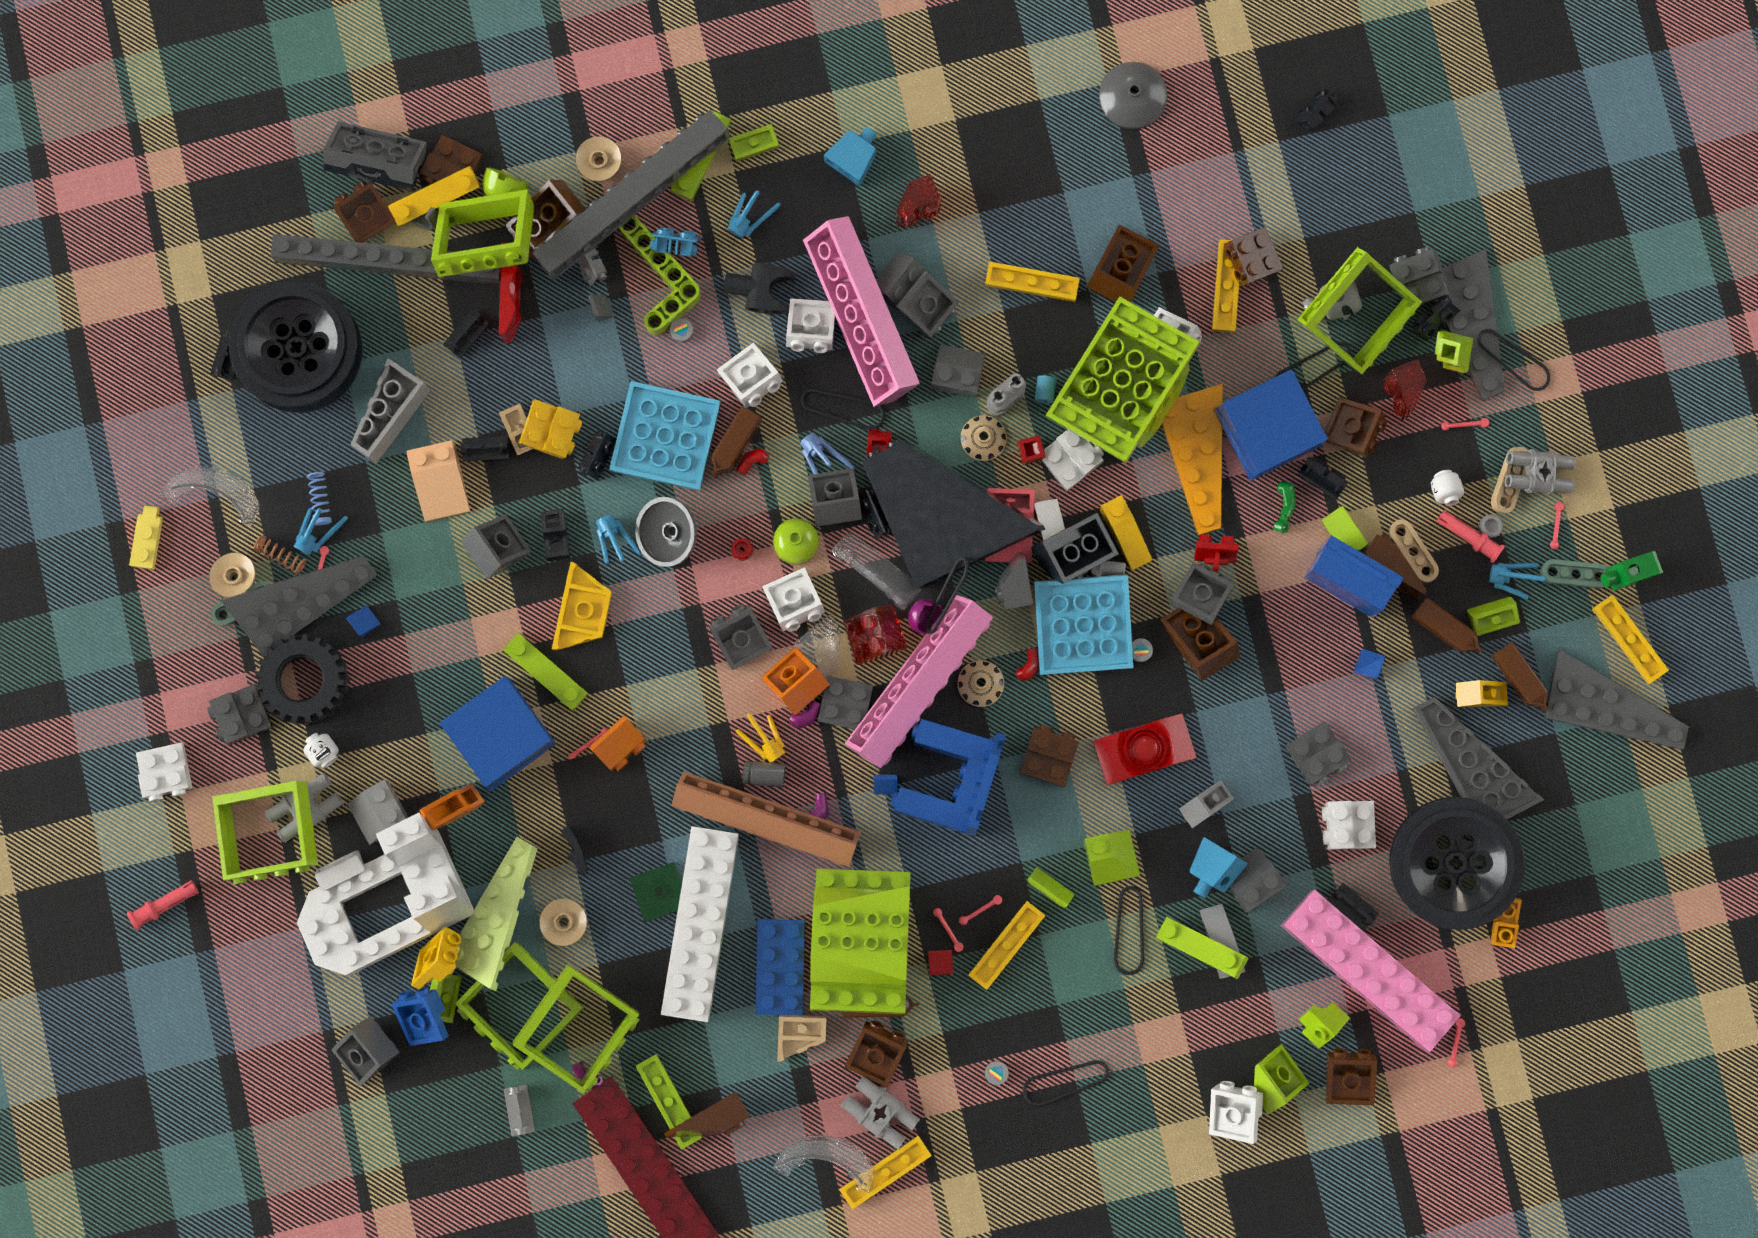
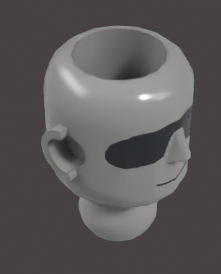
[1303,281,1362,321]

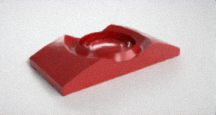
[499,243,523,344]
[1093,714,1197,786]

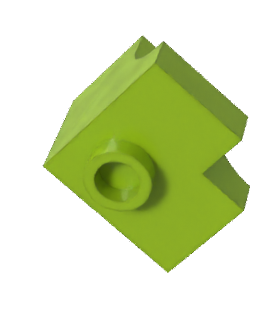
[1435,330,1473,373]
[1298,1001,1350,1049]

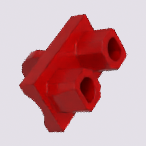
[1194,534,1239,571]

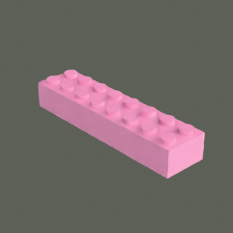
[803,216,920,407]
[845,595,993,768]
[1281,889,1460,1052]

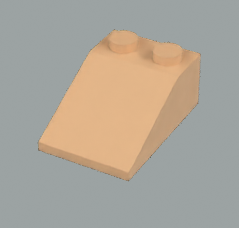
[406,440,470,522]

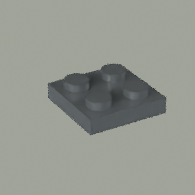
[818,676,874,730]

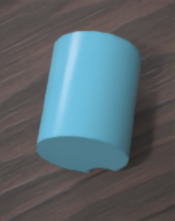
[1034,375,1057,404]

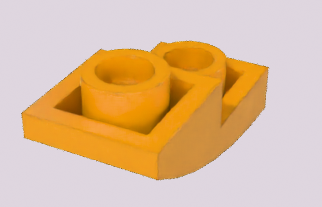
[1491,898,1522,948]

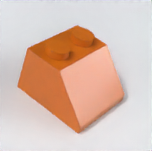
[761,647,830,715]
[589,716,647,772]

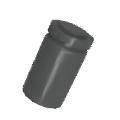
[743,761,786,788]

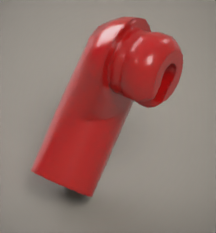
[736,448,769,475]
[1016,649,1039,681]

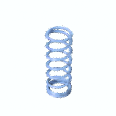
[307,472,332,525]

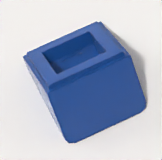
[346,606,381,638]
[874,775,897,795]

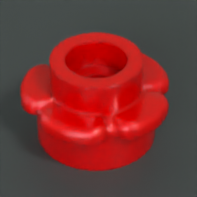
[731,538,754,561]

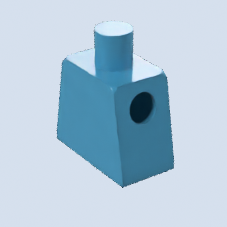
[824,127,877,186]
[1190,837,1248,898]

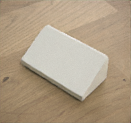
[1034,499,1065,541]
[315,850,364,891]

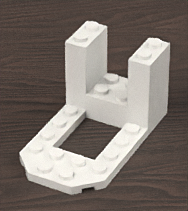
[297,813,475,977]

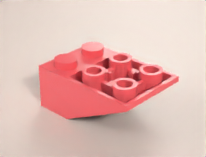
[985,488,1035,563]

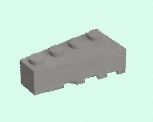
[351,358,431,464]

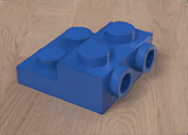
[391,986,449,1046]

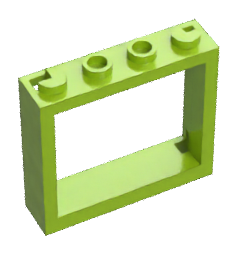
[431,189,535,277]
[1297,247,1422,374]
[212,781,318,884]
[455,942,585,1070]
[513,963,640,1094]

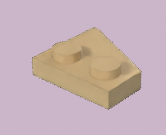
[777,1015,826,1062]

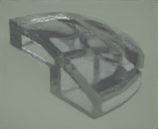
[795,614,842,679]

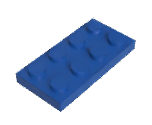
[756,919,805,1015]

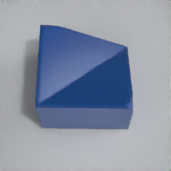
[1353,649,1385,680]

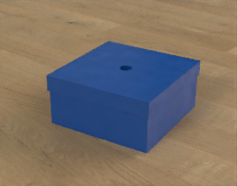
[1214,369,1328,482]
[1304,535,1403,618]
[440,676,557,792]

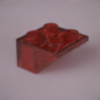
[896,174,941,228]
[1384,359,1427,421]
[843,604,907,665]

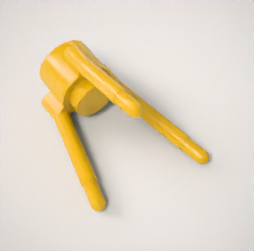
[736,713,786,763]

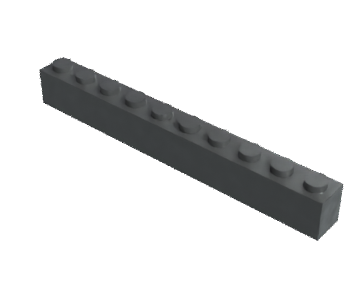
[533,110,730,281]
[270,234,501,285]

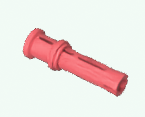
[1436,510,1505,563]
[127,880,199,931]

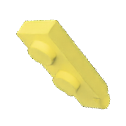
[129,505,163,570]

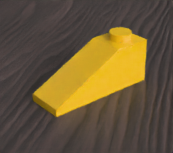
[1100,495,1153,571]

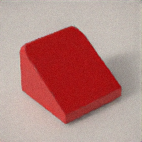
[866,430,892,457]
[1017,435,1046,465]
[928,950,953,975]

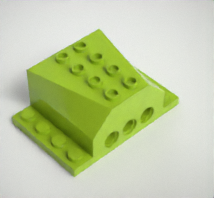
[1046,296,1200,463]
[810,869,910,1014]

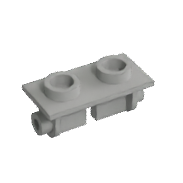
[578,248,607,287]
[504,1085,535,1136]

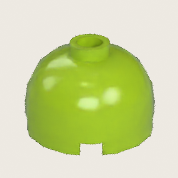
[482,167,529,196]
[773,518,819,565]

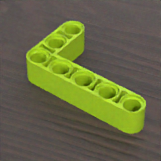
[619,216,701,336]

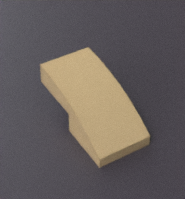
[499,403,533,455]

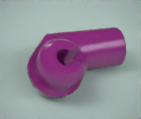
[789,700,821,728]
[810,793,829,819]
[571,1061,603,1089]

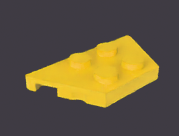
[552,562,612,651]

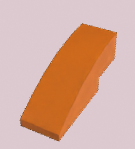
[419,783,485,830]

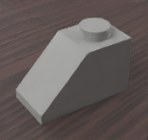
[1179,780,1234,828]

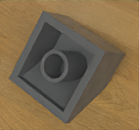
[931,344,986,398]
[808,468,862,527]
[461,514,532,579]
[995,552,1033,609]
[1229,847,1287,913]
[331,1016,400,1087]

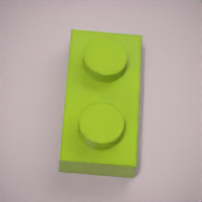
[729,124,779,162]

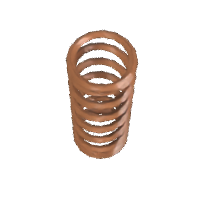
[254,535,306,575]

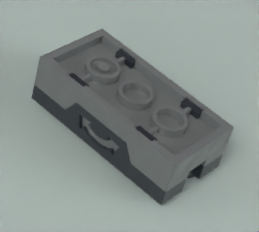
[324,121,426,191]

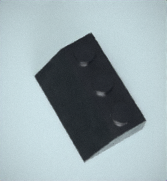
[1030,513,1119,584]

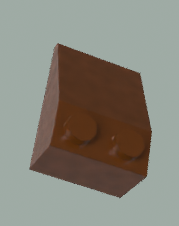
[505,180,586,260]
[1087,225,1160,302]
[1363,534,1426,600]
[1160,608,1241,681]
[664,1092,750,1138]

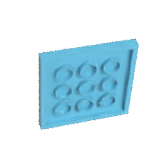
[609,381,721,491]
[1034,574,1133,675]

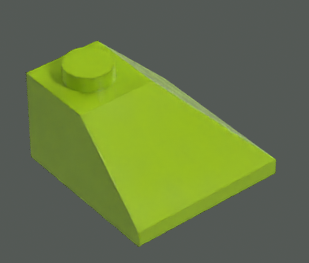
[1083,830,1140,886]
[1254,1044,1309,1115]

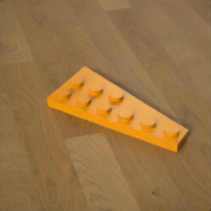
[1162,384,1223,536]

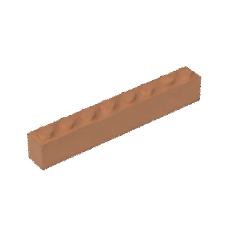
[671,771,861,867]

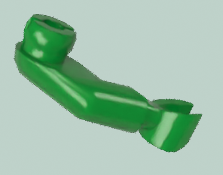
[1273,481,1296,533]

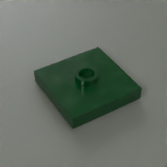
[630,862,682,922]

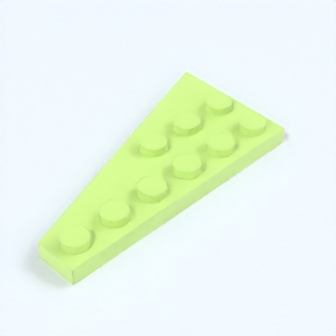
[455,837,537,991]

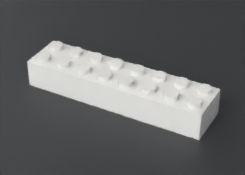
[661,827,739,1022]

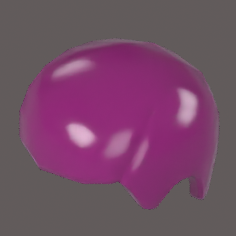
[908,599,942,634]

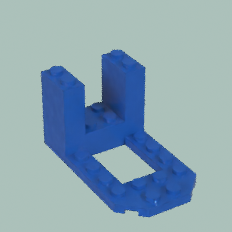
[891,719,1006,837]

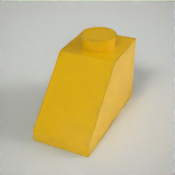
[1456,680,1508,707]

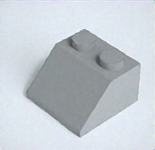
[347,780,409,845]

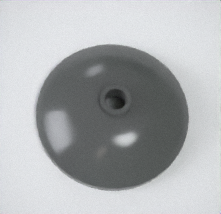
[1099,62,1168,129]
[635,497,697,567]

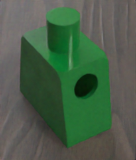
[1601,551,1663,591]

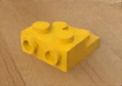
[519,399,582,459]
[411,927,461,989]

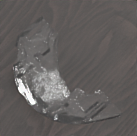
[159,466,260,527]
[831,532,921,611]
[773,1134,875,1193]

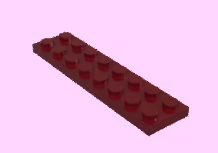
[572,1076,719,1238]

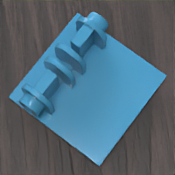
[650,227,702,257]

